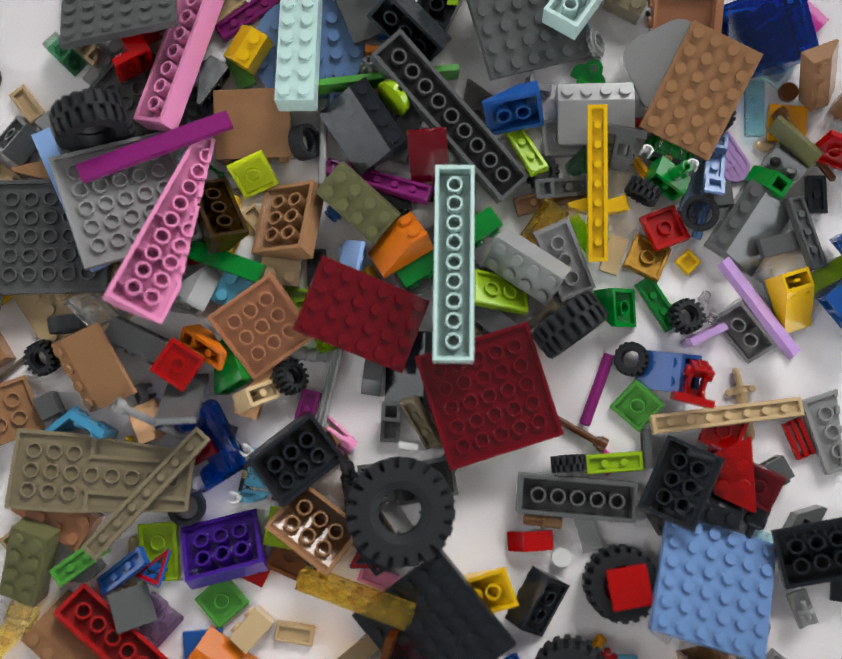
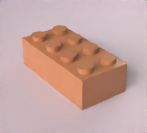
[11,509,105,552]

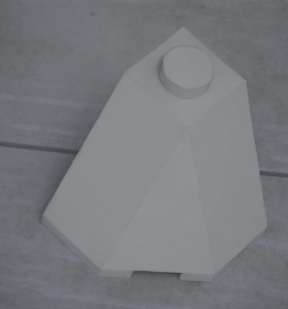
[173,265,222,317]

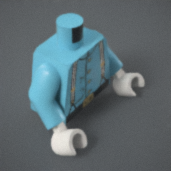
[228,443,270,504]

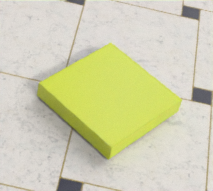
[227,150,279,199]

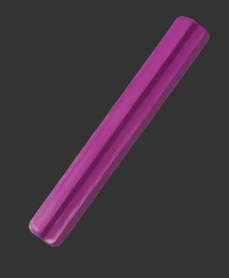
[579,353,614,426]

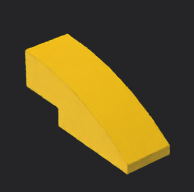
[565,195,630,216]

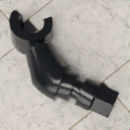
[338,456,358,512]

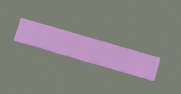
[717,257,801,360]

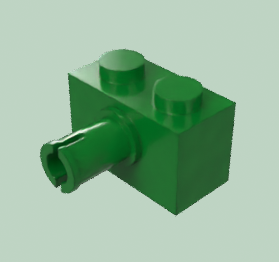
[645,156,692,202]

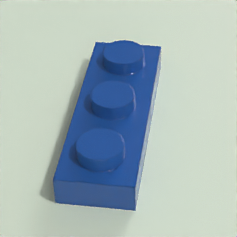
[96,546,150,596]

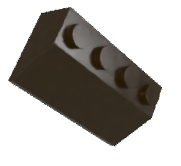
[197,178,250,254]

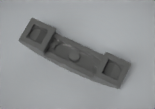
[534,176,587,199]

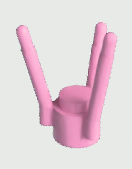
[326,416,358,456]

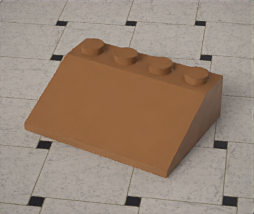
[251,180,324,260]
[51,322,137,412]
[264,486,354,576]
[21,590,99,659]

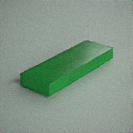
[634,278,675,333]

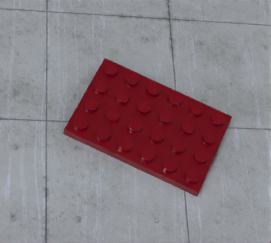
[292,256,430,373]

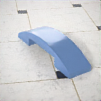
[703,134,729,196]

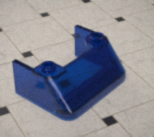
[154,399,245,497]

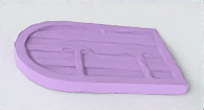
[724,131,750,183]

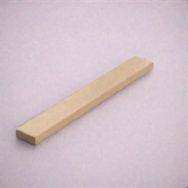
[649,396,805,435]

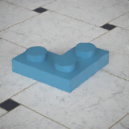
[68,411,120,439]

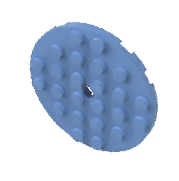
[256,0,364,100]

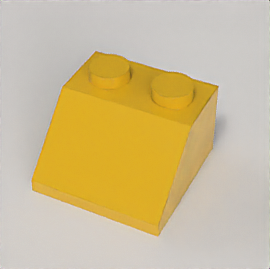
[223,24,274,76]

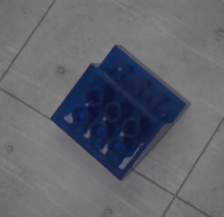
[722,0,819,78]

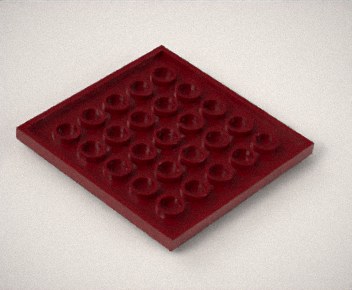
[415,321,564,471]

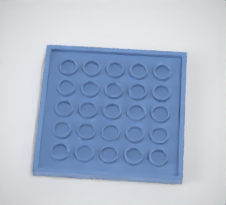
[648,521,776,659]

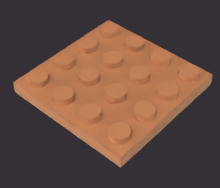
[207,272,314,380]

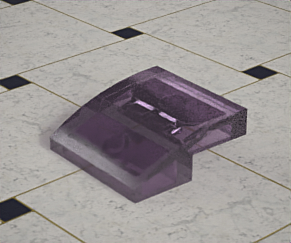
[135,591,184,649]

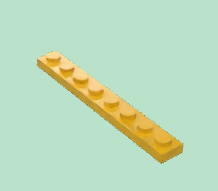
[587,104,608,262]

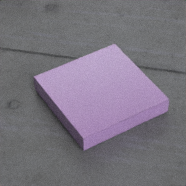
[680,322,729,348]

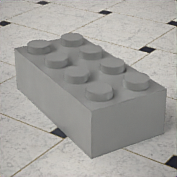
[482,226,572,306]

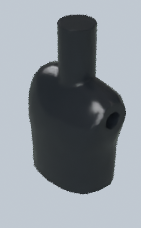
[743,507,772,539]

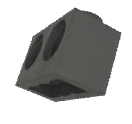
[761,141,808,187]

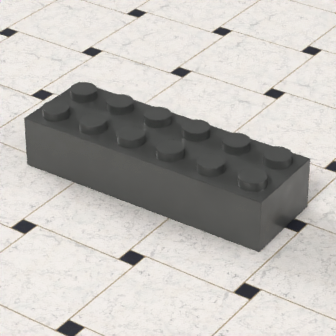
[515,472,638,523]

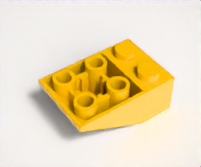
[764,266,815,333]

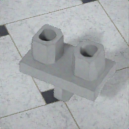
[786,588,819,629]

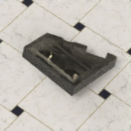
[463,78,493,121]

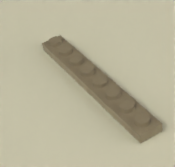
[81,426,211,561]

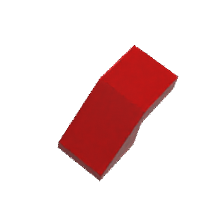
[507,529,554,552]

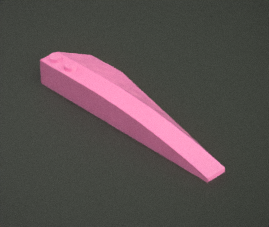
[102,137,215,325]

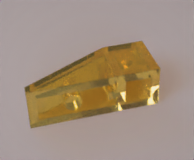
[520,198,570,244]
[0,599,40,659]

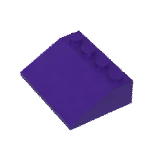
[180,508,268,590]

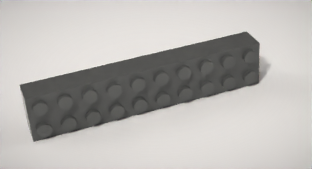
[370,28,530,204]

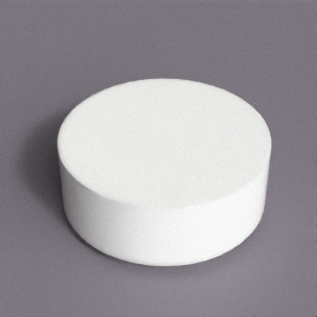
[551,547,571,568]

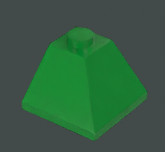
[593,288,637,328]

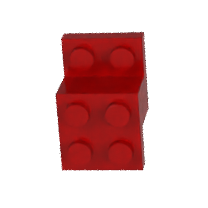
[111,31,160,84]

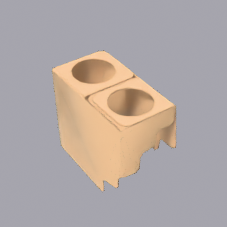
[127,398,170,444]

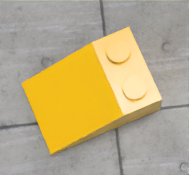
[463,567,519,613]

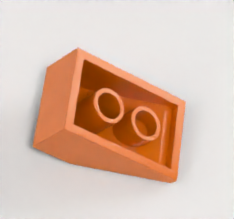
[368,212,434,278]

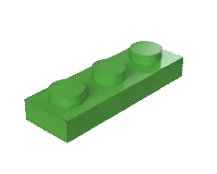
[49,548,111,588]

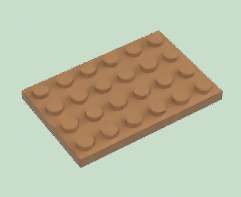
[638,20,763,161]

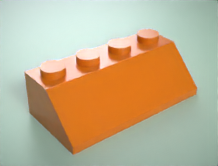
[187,625,258,659]

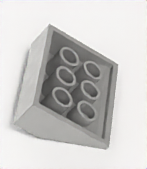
[554,82,635,146]

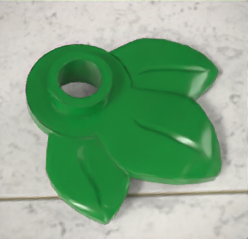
[570,59,606,84]

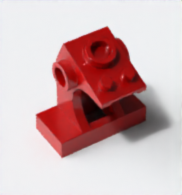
[670,359,715,409]

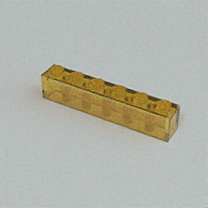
[295,565,416,631]

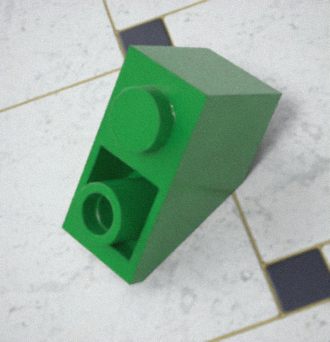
[743,165,794,200]

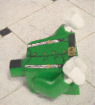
[639,134,699,172]

